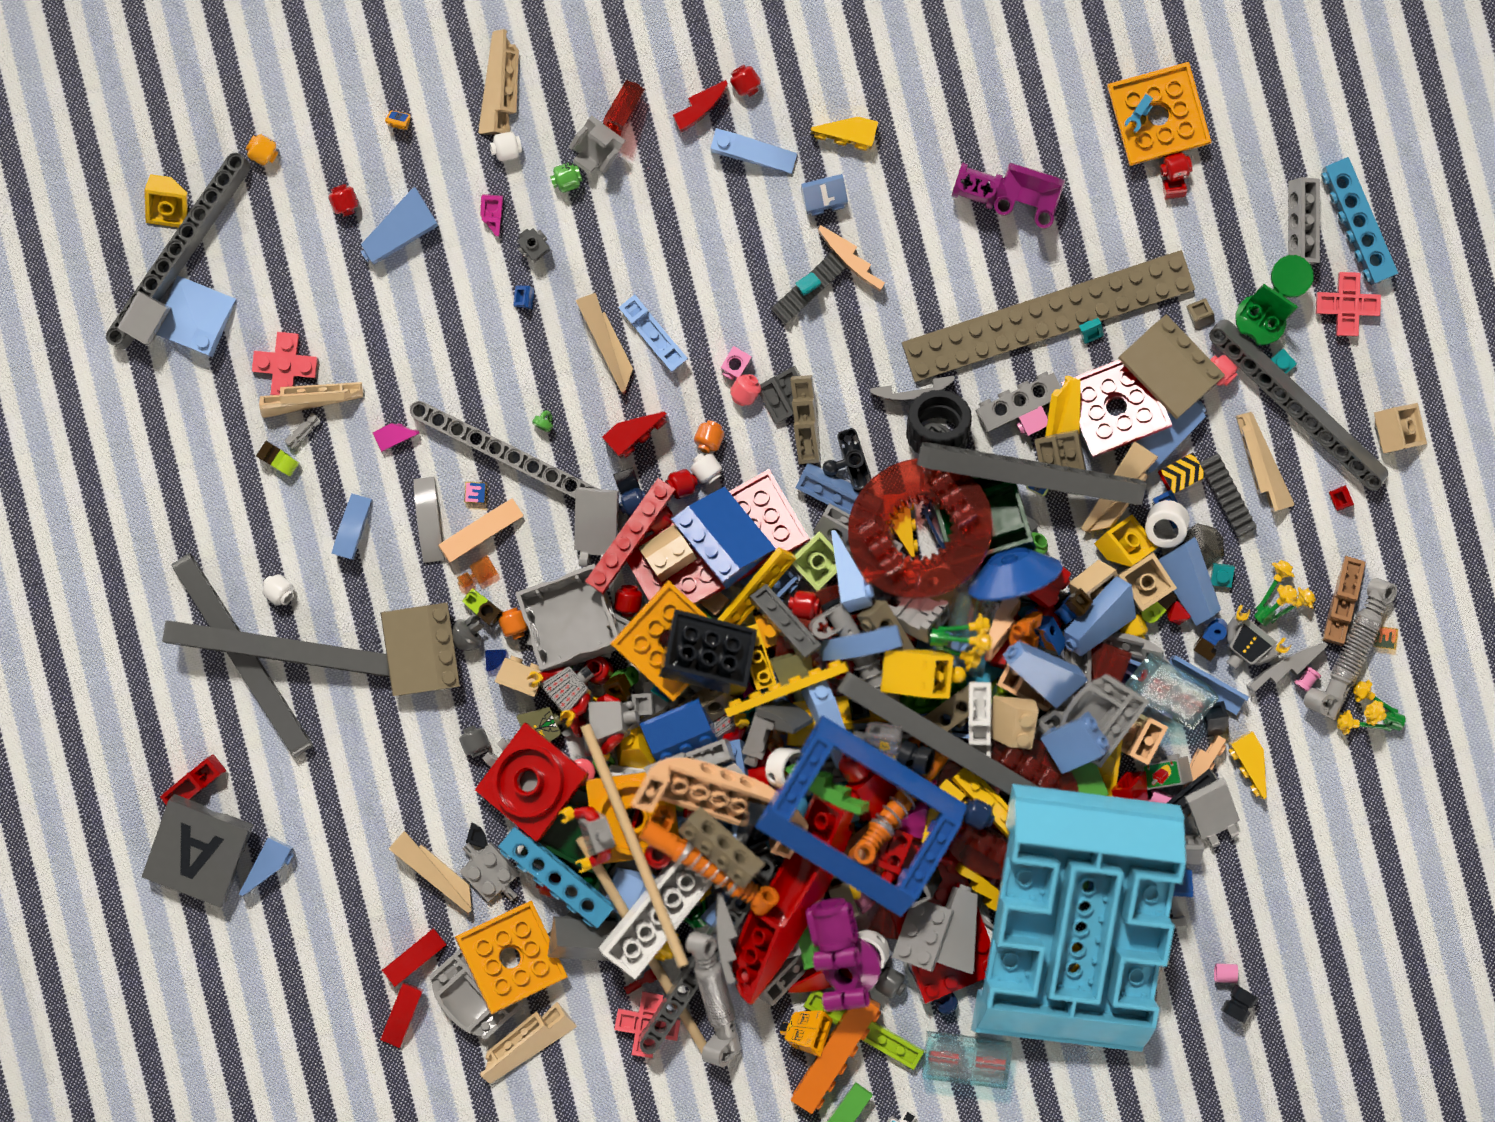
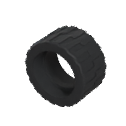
[906,390,972,454]

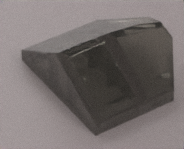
[1178,523,1224,569]

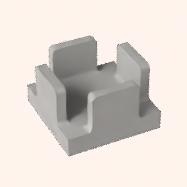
[568,116,626,174]

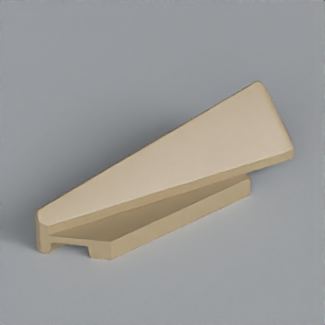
[478,29,519,135]
[576,293,633,394]
[259,382,363,418]
[1236,412,1294,512]
[1081,442,1158,533]
[389,831,472,914]
[480,1002,577,1083]

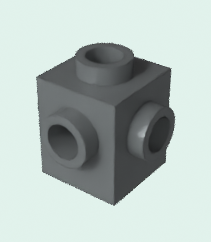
[517,228,551,263]

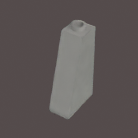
[937,884,978,974]

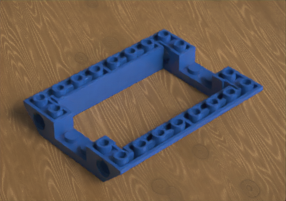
[755,715,967,916]

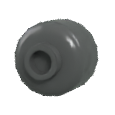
[459,725,490,758]
[875,967,906,998]

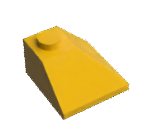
[144,174,188,228]
[1094,514,1158,567]
[616,726,656,769]

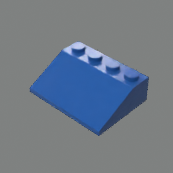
[671,486,776,589]

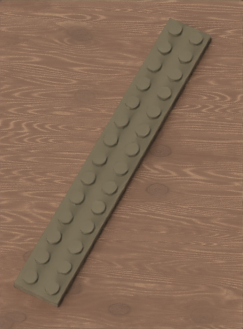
[902,250,1195,382]

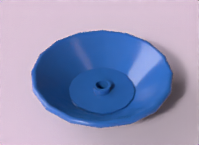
[968,548,1063,601]

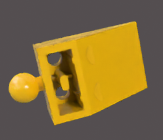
[880,649,966,699]

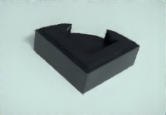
[466,822,487,848]

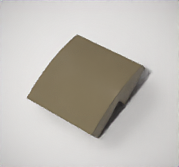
[1034,430,1086,470]

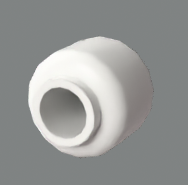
[490,132,522,161]
[691,452,722,485]
[262,574,294,606]

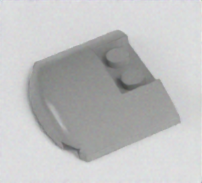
[1060,674,1150,768]
[429,949,524,1039]

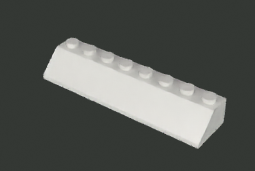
[599,861,713,979]

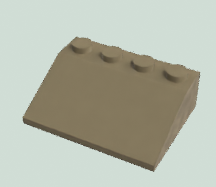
[1118,314,1225,420]
[380,602,460,696]

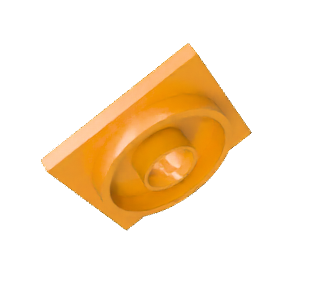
[1107,62,1212,166]
[610,581,707,701]
[585,772,680,864]
[454,900,568,1014]

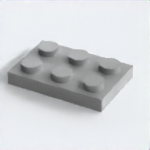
[892,901,954,972]

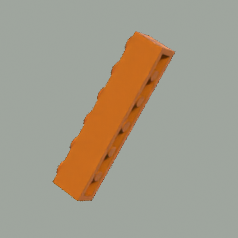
[790,997,881,1114]

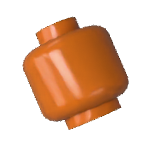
[694,421,725,454]
[499,607,529,640]

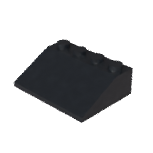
[659,609,757,697]

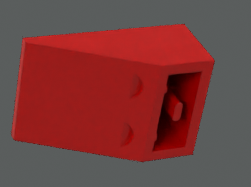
[602,411,668,458]

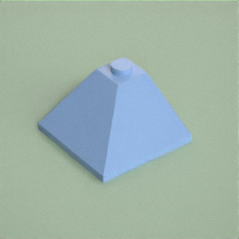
[156,276,236,357]

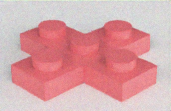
[1315,272,1381,337]
[252,332,318,395]
[614,991,681,1058]

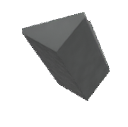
[547,916,620,961]

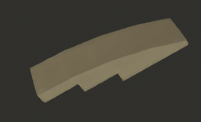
[790,375,820,464]

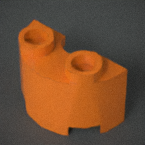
[1009,611,1042,649]

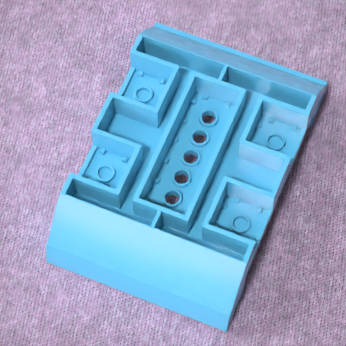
[971,784,1186,1052]

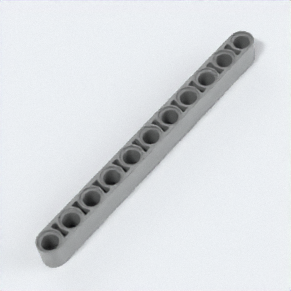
[410,401,598,498]

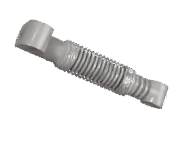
[1304,578,1397,721]
[686,932,741,1067]

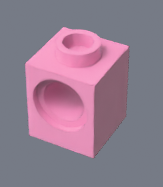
[721,346,752,381]
[1016,406,1048,437]

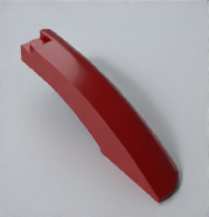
[732,794,854,1004]

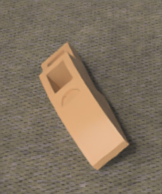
[1183,735,1226,816]

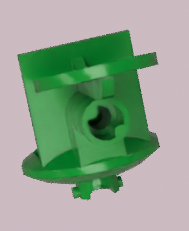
[1235,255,1313,345]

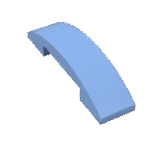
[618,294,688,372]

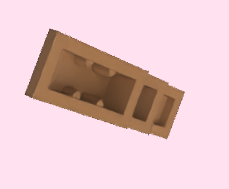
[1322,556,1366,646]

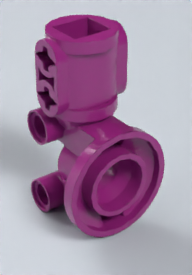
[951,162,1065,228]
[806,898,881,1012]

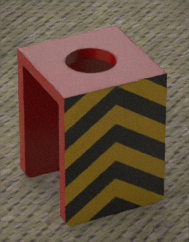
[1158,452,1206,493]

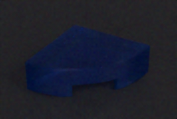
[485,649,507,671]

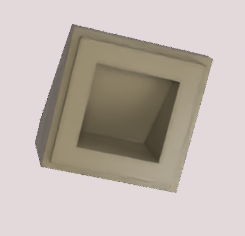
[1186,298,1215,329]

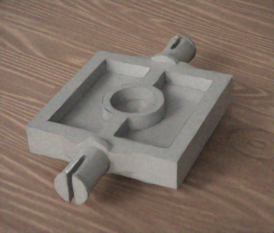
[459,842,520,902]

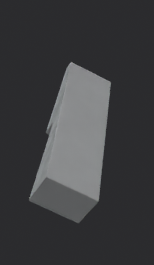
[644,739,736,775]

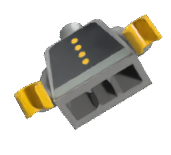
[1226,605,1292,670]

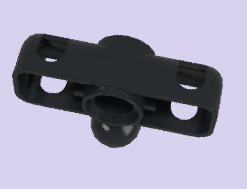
[822,428,872,492]

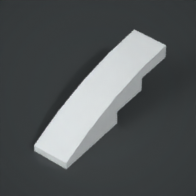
[969,682,991,758]

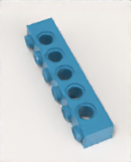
[1321,157,1398,285]
[498,825,615,928]

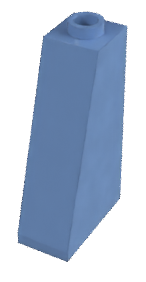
[361,187,439,265]
[1130,401,1206,473]
[1158,537,1221,626]
[1064,576,1136,656]
[1003,641,1088,708]

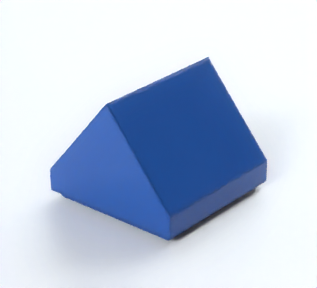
[513,286,535,309]

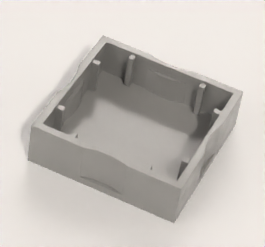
[516,564,620,672]

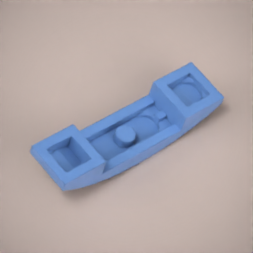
[818,625,903,661]

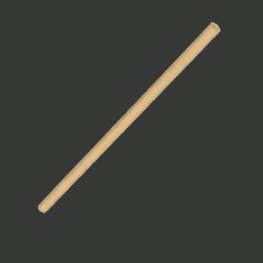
[581,724,689,968]
[576,836,707,1054]

